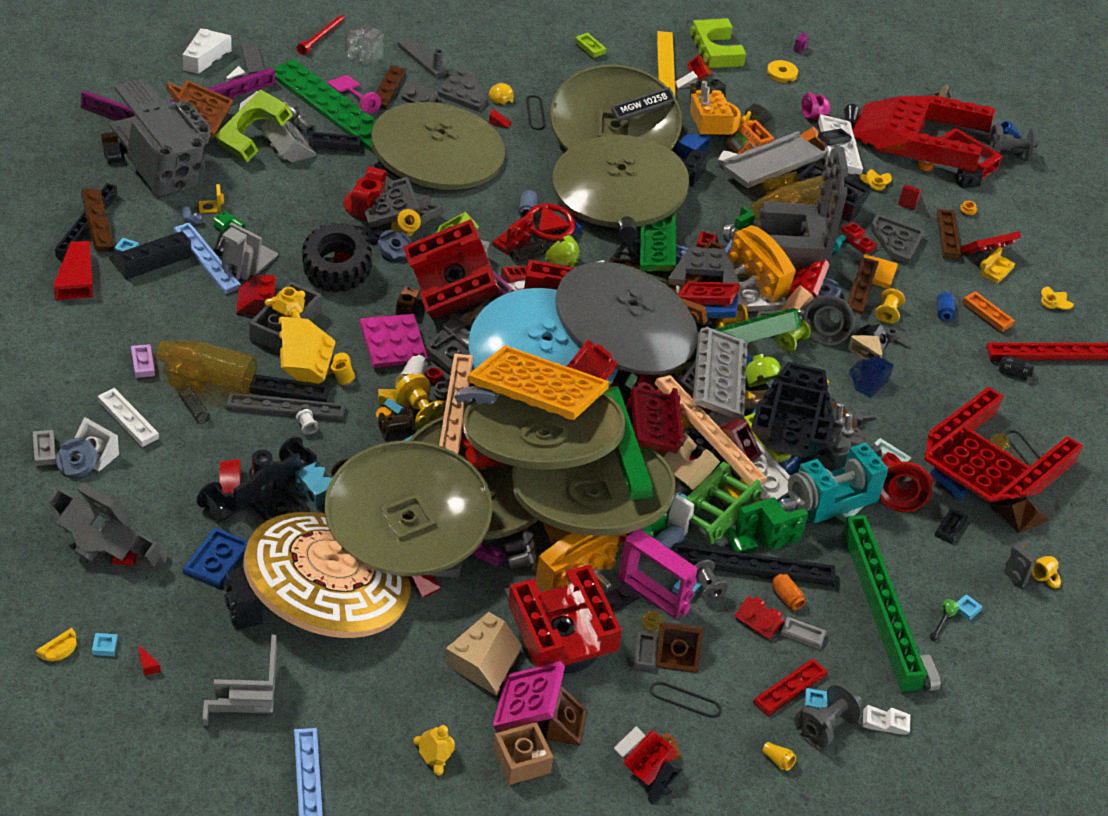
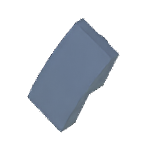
[454,386,499,405]

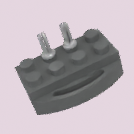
[806,402,865,471]

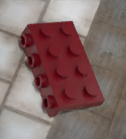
[630,386,685,454]

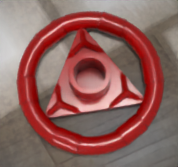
[527,203,576,242]

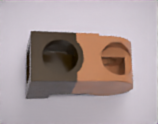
[395,287,420,315]

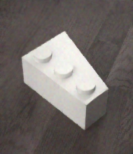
[182,28,231,74]

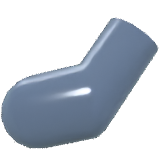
[182,206,202,225]

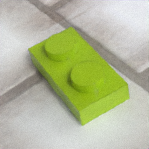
[575,33,606,58]

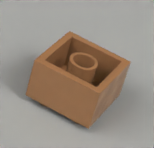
[493,722,553,785]

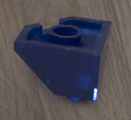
[849,356,894,399]

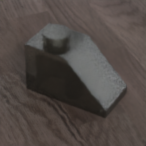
[745,103,773,126]

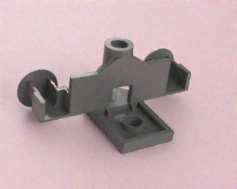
[48,482,167,571]

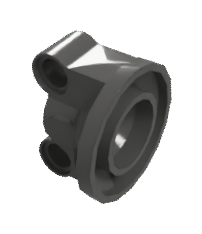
[804,295,861,346]

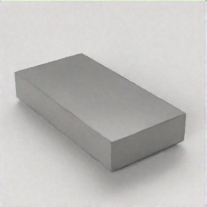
[780,617,827,650]

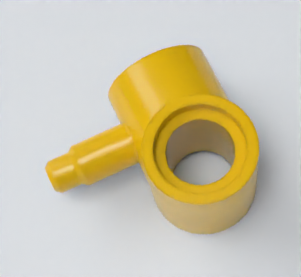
[326,353,355,385]

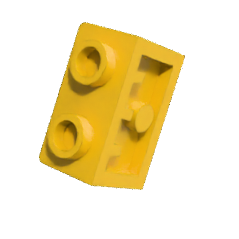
[979,247,1015,284]

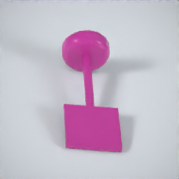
[327,75,381,115]

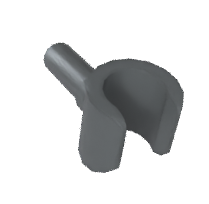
[887,328,910,348]
[852,412,876,426]

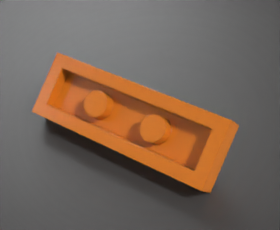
[962,291,1015,332]

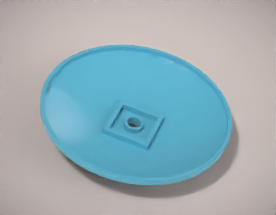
[468,288,618,387]

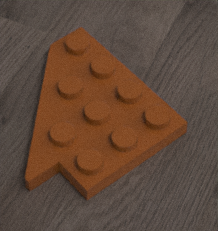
[166,80,233,139]

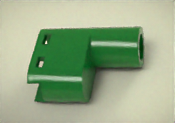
[212,211,246,232]
[724,527,758,554]

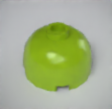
[544,235,580,268]
[745,354,782,387]

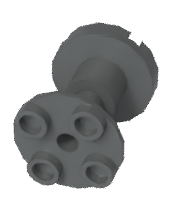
[988,125,1038,161]
[794,682,862,749]

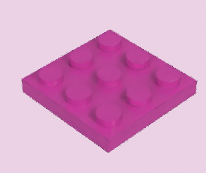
[359,314,428,368]
[493,661,565,732]

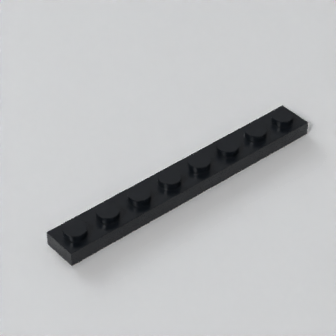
[673,544,835,586]

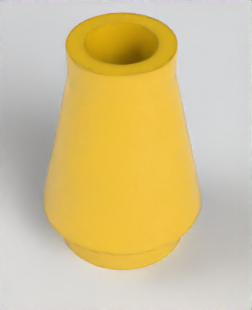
[762,742,796,771]

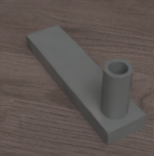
[398,37,449,78]

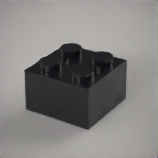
[223,567,263,630]

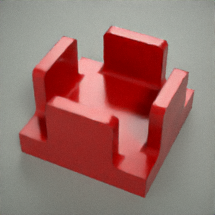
[566,340,618,380]

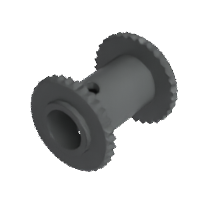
[694,560,728,602]

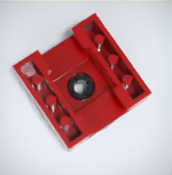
[403,219,501,320]
[508,564,622,673]

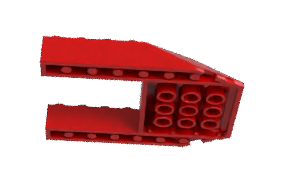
[853,96,996,172]
[924,386,1083,502]

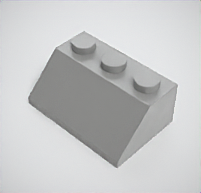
[261,119,317,162]

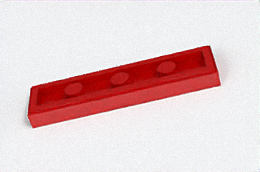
[753,658,828,717]

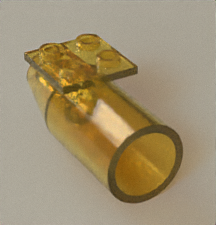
[751,171,833,220]
[156,340,257,394]

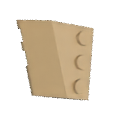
[446,612,522,696]

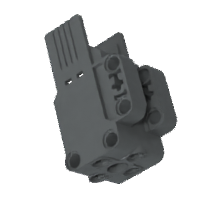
[109,79,211,196]

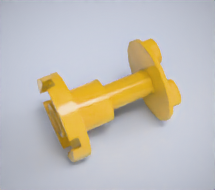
[393,372,446,429]

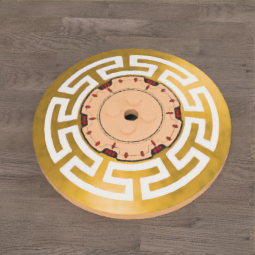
[243,512,411,638]

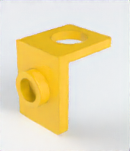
[199,184,224,213]

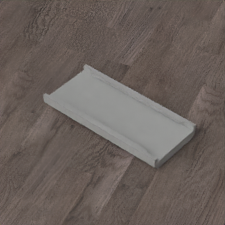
[722,131,828,188]
[692,327,747,420]

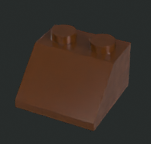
[655,621,704,672]

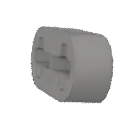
[920,654,941,691]

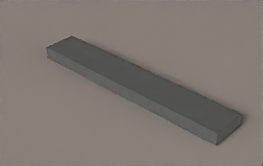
[226,392,346,422]

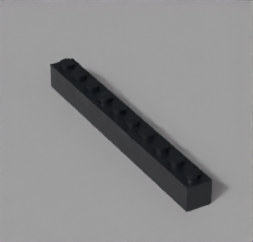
[55,183,118,260]

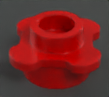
[425,367,444,385]

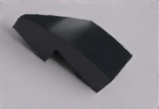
[648,761,683,804]

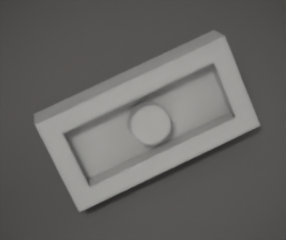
[33,430,56,466]

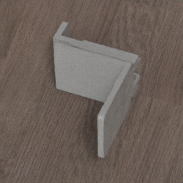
[221,222,278,280]
[202,635,277,726]

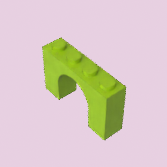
[690,18,746,68]
[214,89,293,162]

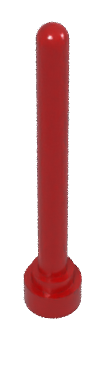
[296,15,344,55]

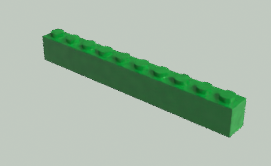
[842,515,927,692]

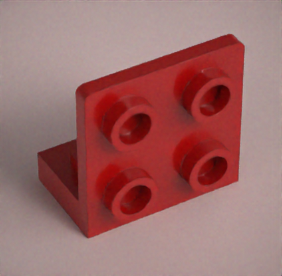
[492,212,533,255]

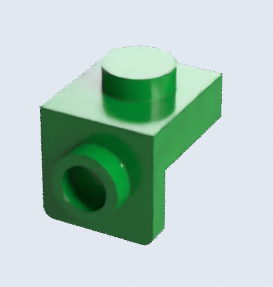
[735,206,756,231]

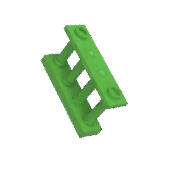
[685,461,763,545]

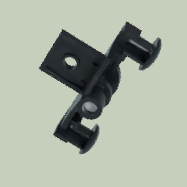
[196,436,317,522]

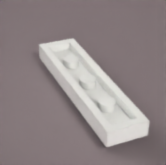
[98,388,159,447]

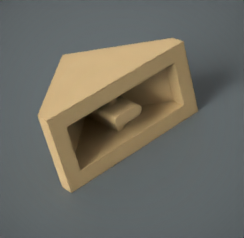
[848,335,883,368]

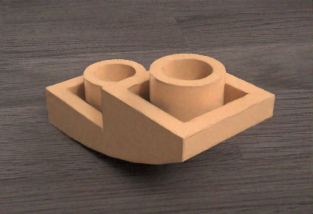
[781,285,814,310]

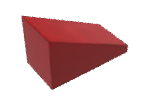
[489,109,511,128]
[138,646,161,676]

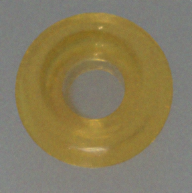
[990,433,1010,450]
[642,610,663,631]

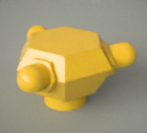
[265,287,305,318]
[413,725,455,776]

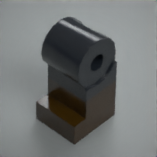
[101,132,122,163]

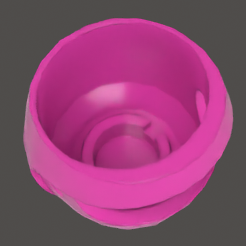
[801,92,830,121]

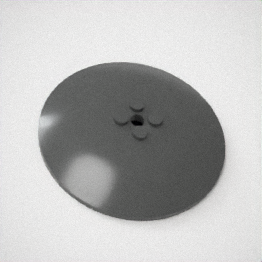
[555,262,698,375]

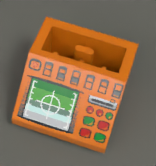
[726,120,774,154]

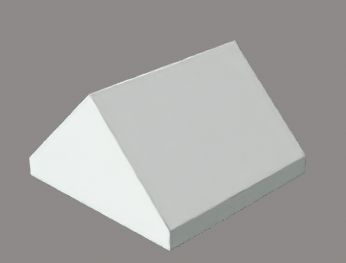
[73,417,119,471]

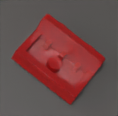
[734,596,785,640]
[623,730,678,786]

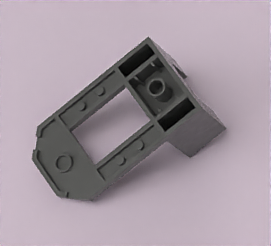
[755,146,848,275]

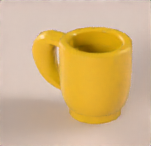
[1031,556,1061,589]

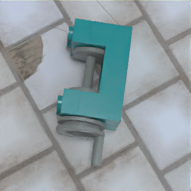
[781,442,888,524]

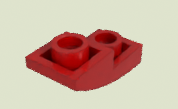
[841,222,877,255]
[219,459,242,496]

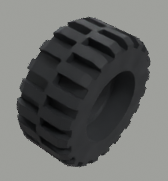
[302,222,372,292]

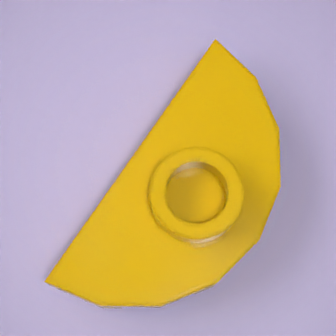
[35,628,77,661]

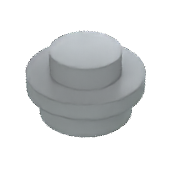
[723,224,737,241]

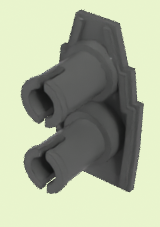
[504,528,538,572]

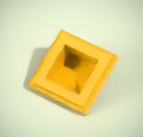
[378,389,397,405]

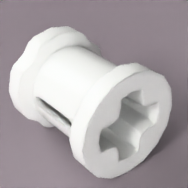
[296,409,319,435]

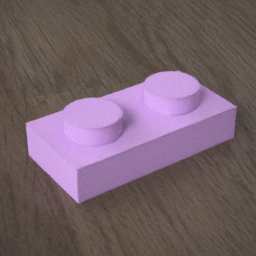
[131,344,155,378]

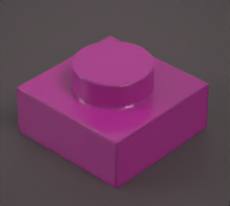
[793,33,808,53]

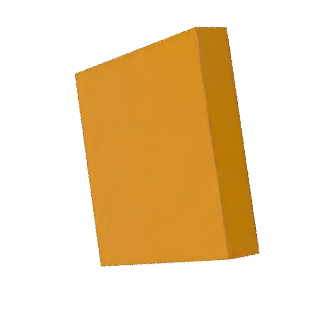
[864,254,898,289]

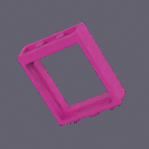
[618,529,698,619]

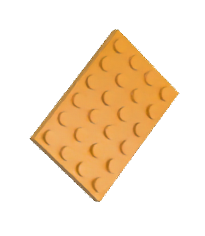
[467,345,609,420]

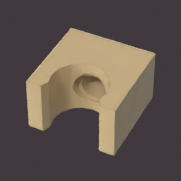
[663,432,720,491]

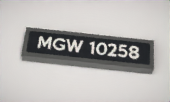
[611,87,676,122]

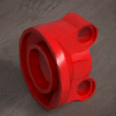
[344,166,387,221]
[880,452,935,512]

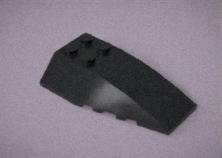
[751,362,834,458]

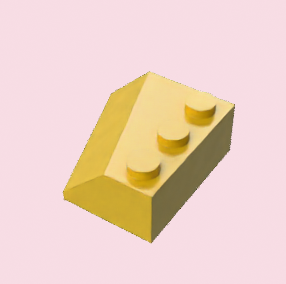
[279,317,336,384]

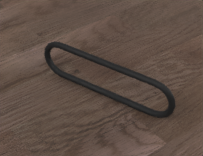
[526,95,545,130]
[1005,430,1041,467]
[650,681,722,718]

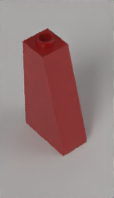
[54,241,93,300]

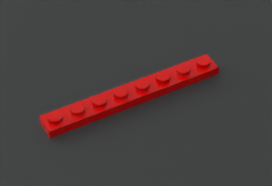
[986,342,1108,360]

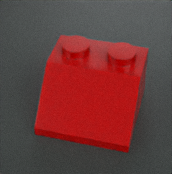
[236,275,276,315]

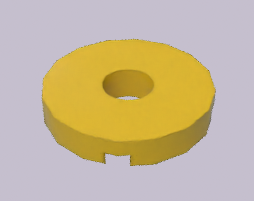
[767,60,798,83]

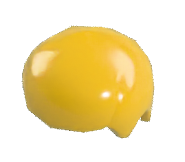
[488,83,514,105]

